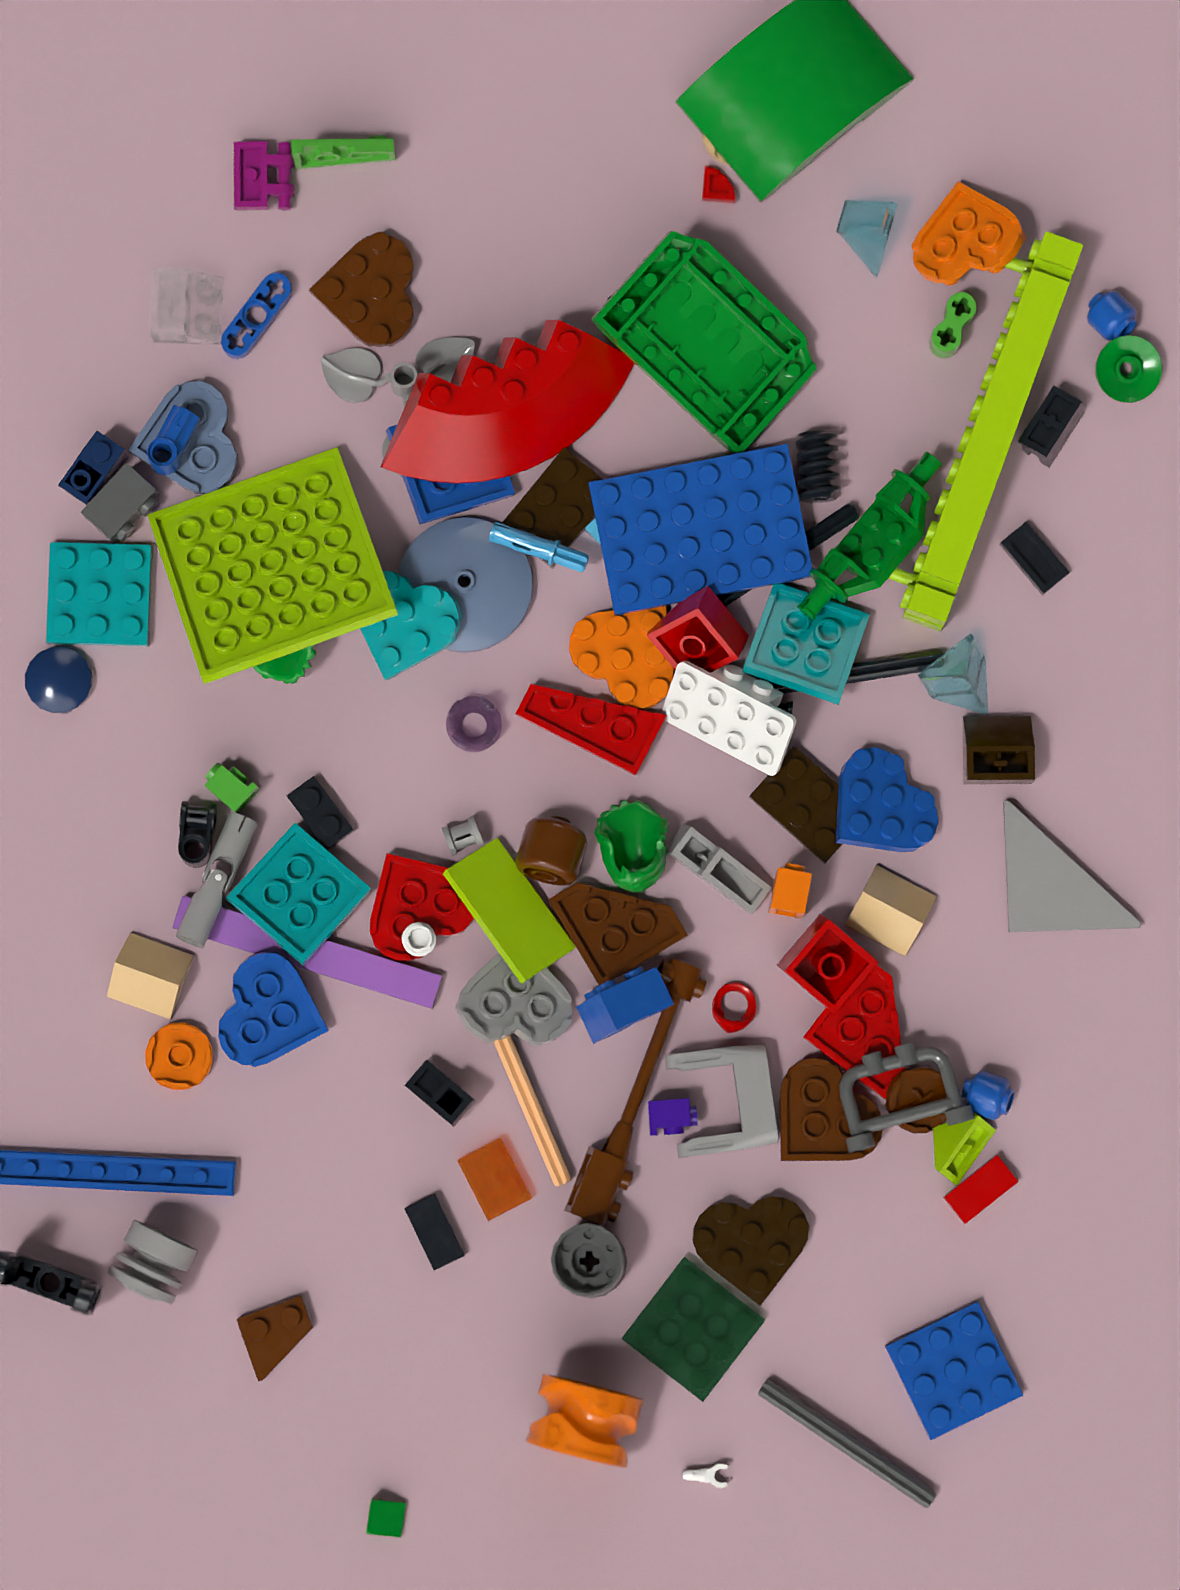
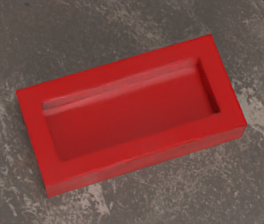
[943,1155,1018,1224]

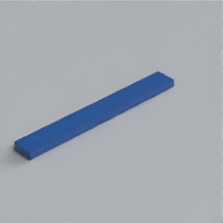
[0,1150,236,1196]

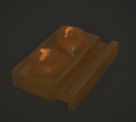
[457,1138,532,1221]

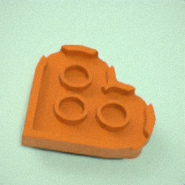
[912,182,1026,286]
[569,606,673,710]

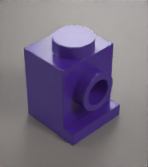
[648,1098,698,1136]

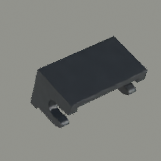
[1018,385,1085,468]

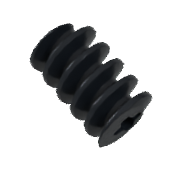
[796,430,841,503]

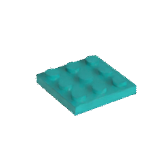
[46,542,152,647]
[742,584,870,705]
[226,823,371,966]

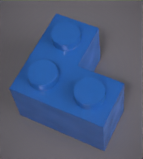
[576,966,674,1044]

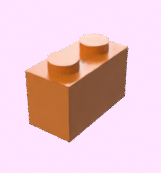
[768,863,812,919]

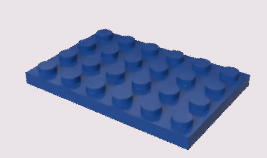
[588,444,813,616]

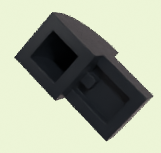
[405,1059,476,1127]

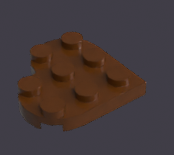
[309,232,414,347]
[780,1058,883,1161]

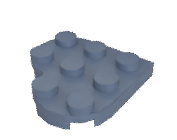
[128,380,238,494]

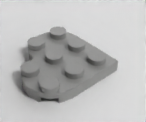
[455,954,572,1046]

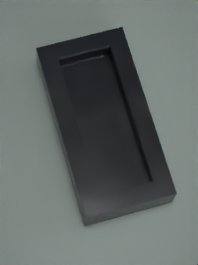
[999,522,1070,596]
[405,1194,465,1271]

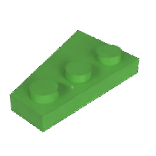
[291,135,396,170]

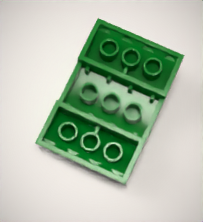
[675,0,914,203]

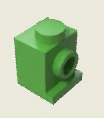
[204,762,260,814]

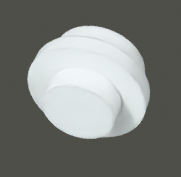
[402,922,436,957]

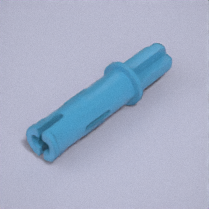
[489,521,589,572]

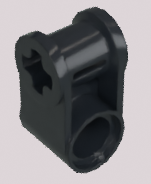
[178,801,217,868]

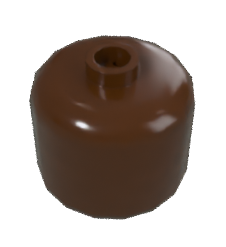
[515,816,587,886]

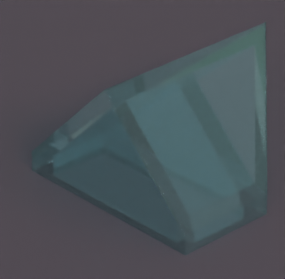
[836,200,898,279]
[918,634,988,715]

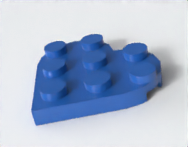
[836,748,938,852]
[218,952,329,1067]

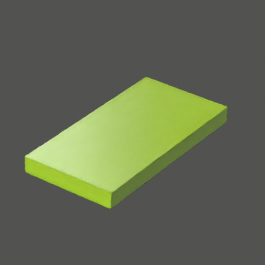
[443,838,576,984]

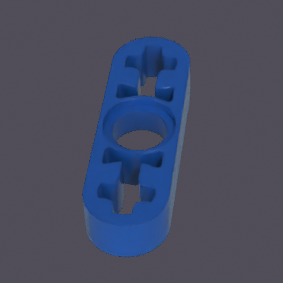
[221,273,292,359]

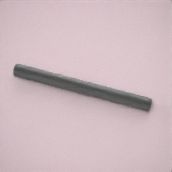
[758,1380,936,1508]

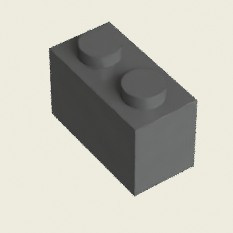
[81,463,159,544]

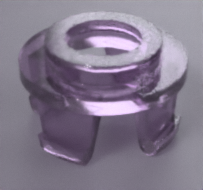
[446,696,502,752]

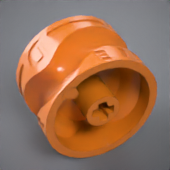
[526,1373,644,1468]

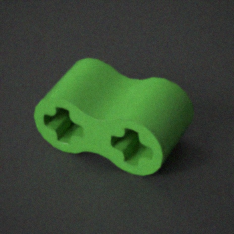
[929,292,976,358]

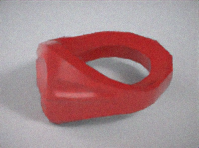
[712,982,756,1033]

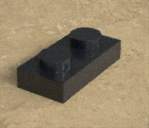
[286,776,354,851]

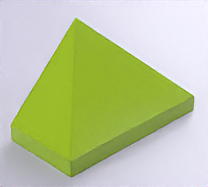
[933,1113,996,1186]

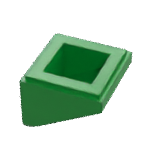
[366,1498,406,1538]

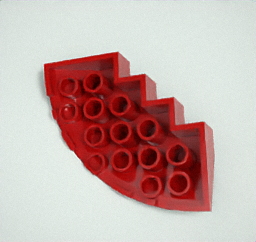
[380,320,634,483]

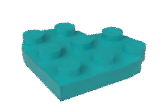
[360,571,463,680]

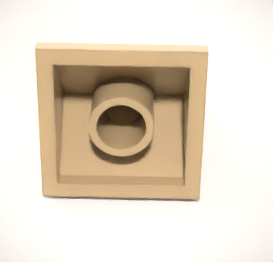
[845,865,937,957]
[107,933,194,1020]

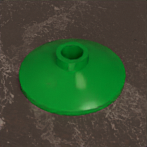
[1095,335,1162,403]

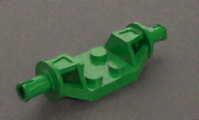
[797,451,942,621]

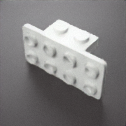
[661,660,796,776]

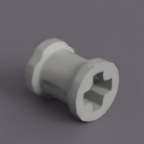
[442,816,484,856]

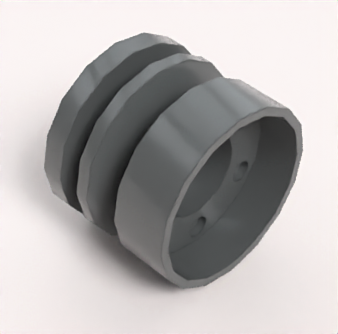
[551,1223,627,1299]

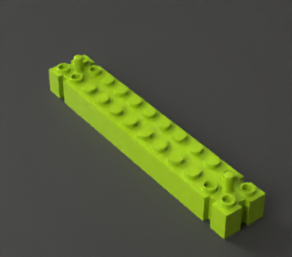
[889,231,1084,632]

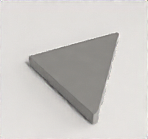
[1003,801,1140,932]

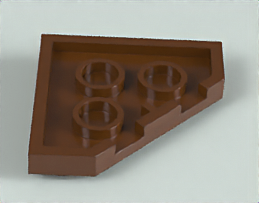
[548,882,688,985]

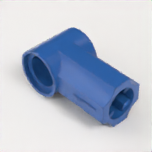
[147,405,200,475]

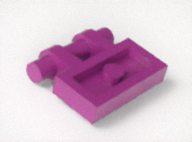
[234,141,295,211]

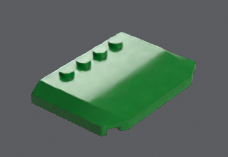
[591,231,817,454]

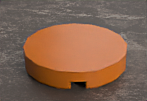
[145,1023,213,1090]

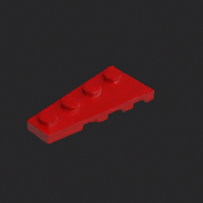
[515,684,667,776]

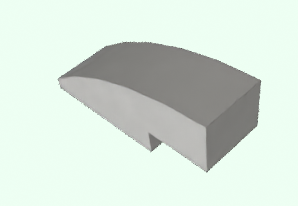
[666,824,772,915]

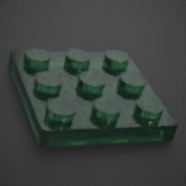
[621,1257,765,1402]

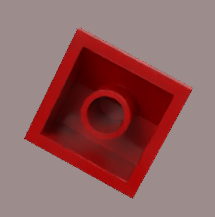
[646,586,749,673]
[776,914,879,1014]

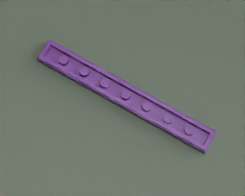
[172,896,442,1009]

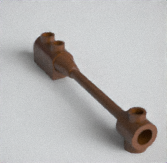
[564,958,707,1226]

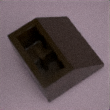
[962,716,1035,784]

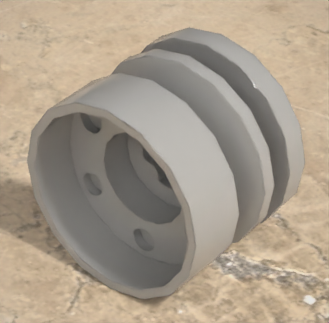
[108,1220,198,1304]

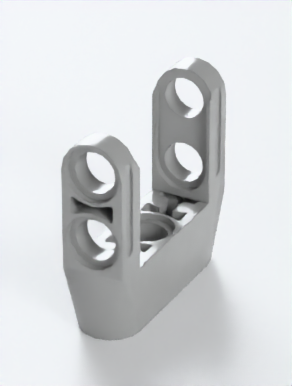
[665,1044,778,1158]

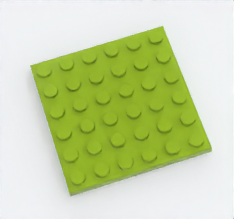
[147,447,398,684]

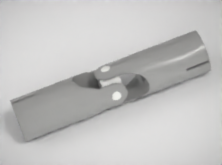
[176,812,258,948]

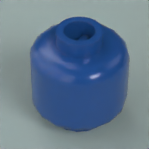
[1087,291,1137,341]
[961,1071,1015,1120]

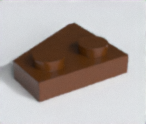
[236,1295,313,1382]

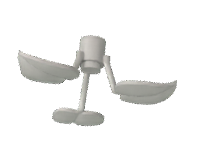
[321,337,475,477]

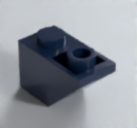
[58,430,129,505]

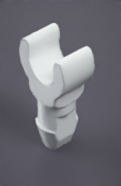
[683,1463,728,1488]

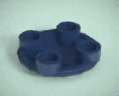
[25,647,92,714]

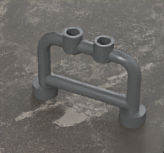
[839,1042,975,1153]

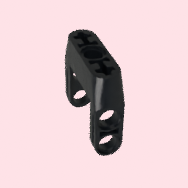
[0,1250,103,1316]

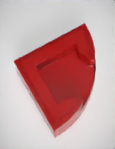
[702,166,735,204]

